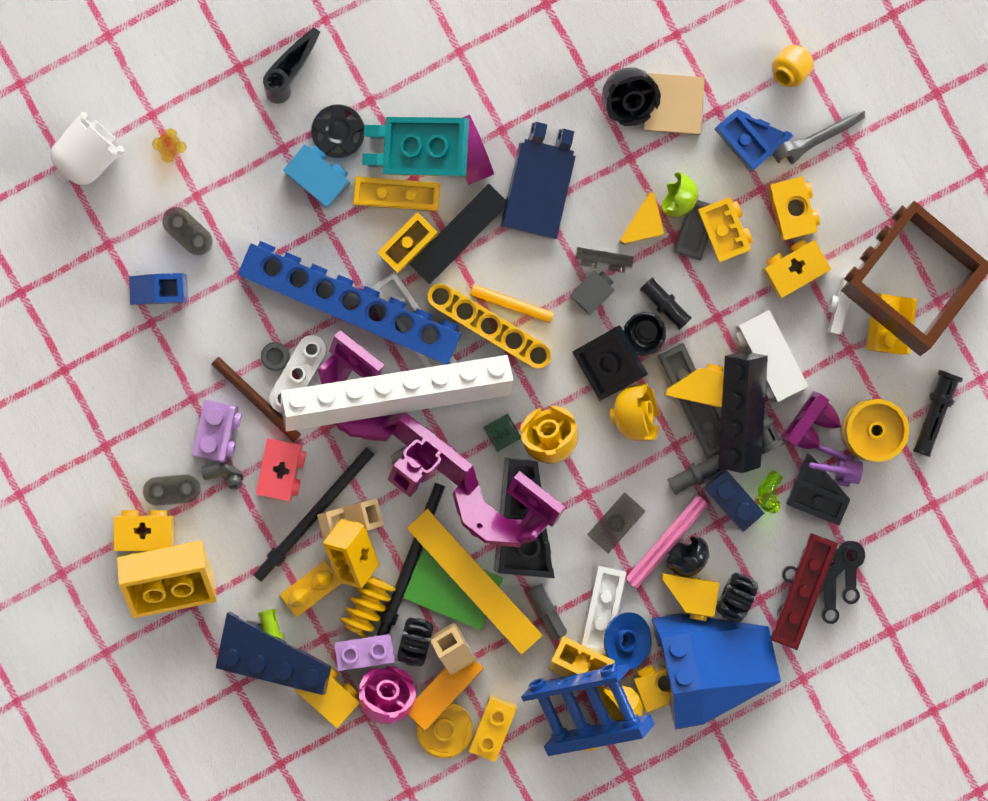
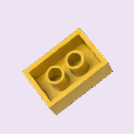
[117,541,217,619]

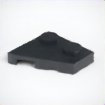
[786,453,850,526]

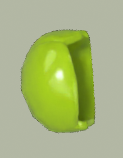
[661,172,699,218]

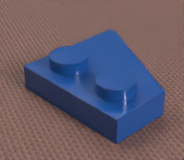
[714,109,793,172]

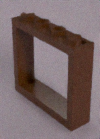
[840,201,988,356]

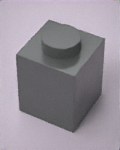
[570,270,614,315]

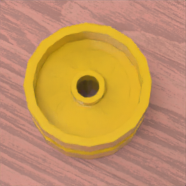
[841,399,910,462]

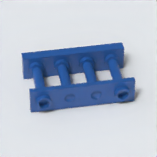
[521,663,655,756]

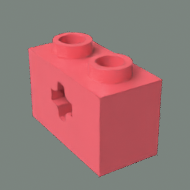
[256,438,306,501]

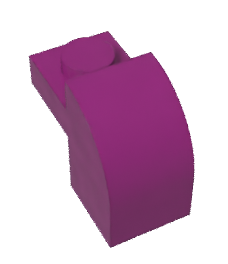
[462,115,494,185]

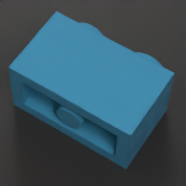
[283,144,350,209]

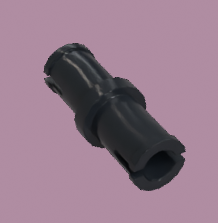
[640,277,692,330]

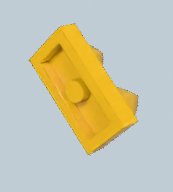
[280,560,342,617]

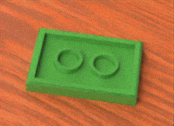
[403,548,503,631]

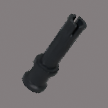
[913,370,963,457]

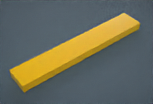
[407,508,543,655]

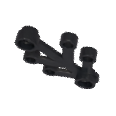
[777,541,865,624]

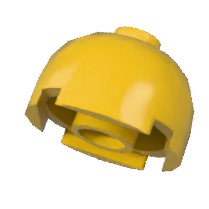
[610,383,659,441]
[520,406,578,464]

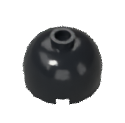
[602,67,661,126]

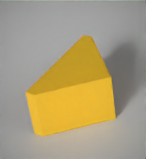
[619,192,664,245]

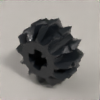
[716,572,758,623]
[397,617,434,667]

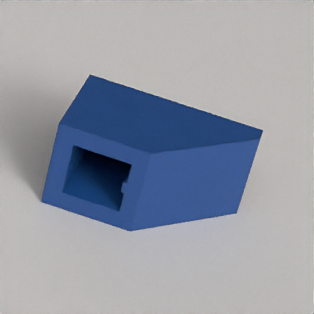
[129,273,188,305]

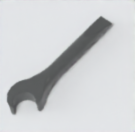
[773,110,865,164]

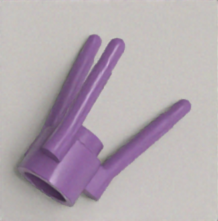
[809,444,863,487]

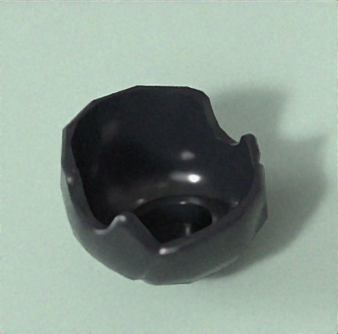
[624,312,666,356]
[666,536,709,578]

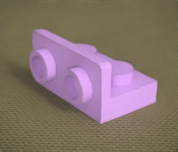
[192,400,242,463]
[335,634,397,671]

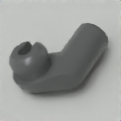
[201,462,244,489]

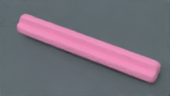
[626,496,708,588]

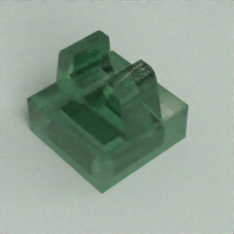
[483,413,521,452]

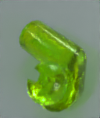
[758,470,783,514]

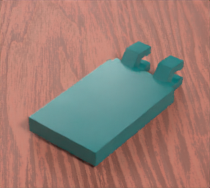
[362,117,469,177]

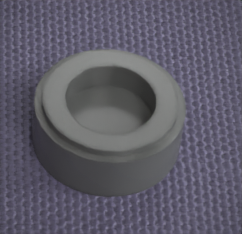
[261,342,290,371]

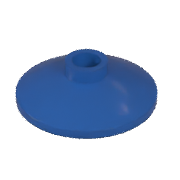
[604,612,651,669]

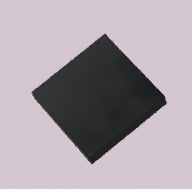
[572,325,648,401]

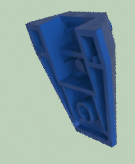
[652,614,781,730]

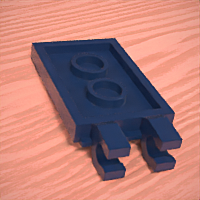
[500,122,576,239]

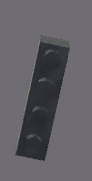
[718,351,768,473]

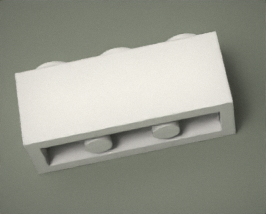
[735,310,809,402]

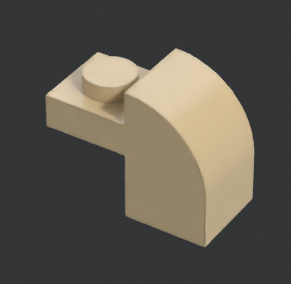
[317,498,384,541]
[430,622,477,675]

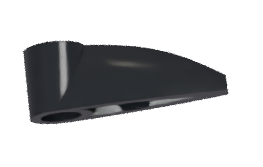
[263,27,320,104]

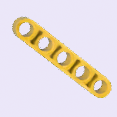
[428,284,551,369]

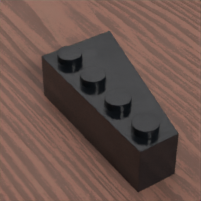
[494,457,555,578]

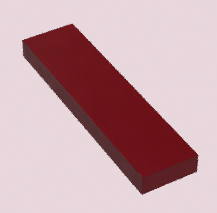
[770,533,838,650]

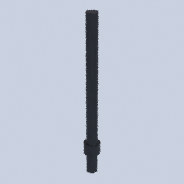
[253,447,375,582]
[376,482,446,636]

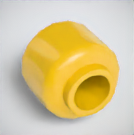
[772,45,814,87]

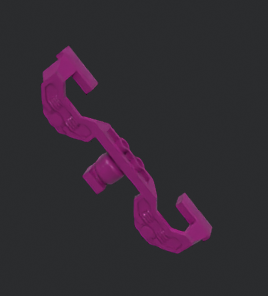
[318,330,565,548]

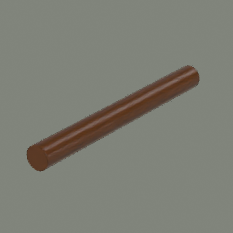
[211,357,301,442]

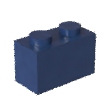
[703,470,765,532]

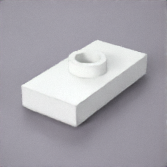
[827,277,851,335]

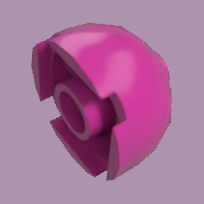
[359,666,416,724]

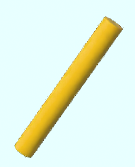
[470,284,554,323]

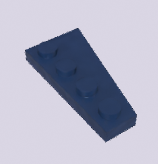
[216,612,332,695]

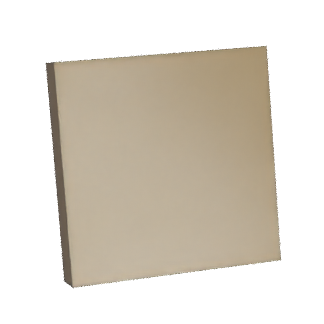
[643,73,705,135]

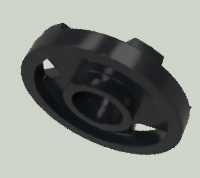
[311,104,364,158]

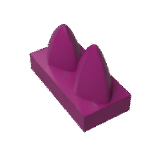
[781,391,841,449]

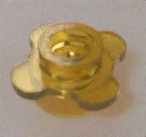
[152,128,187,163]

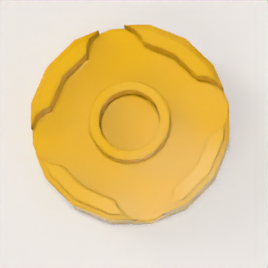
[417,702,473,758]

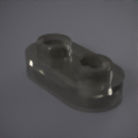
[162,207,213,256]
[143,474,201,506]

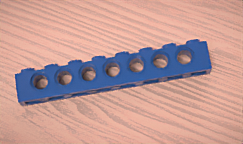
[237,241,462,365]

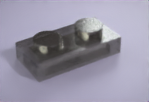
[575,247,634,273]

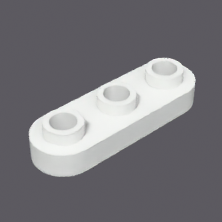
[269,335,327,413]

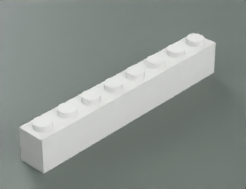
[281,355,514,432]

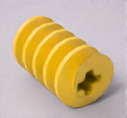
[339,575,396,638]

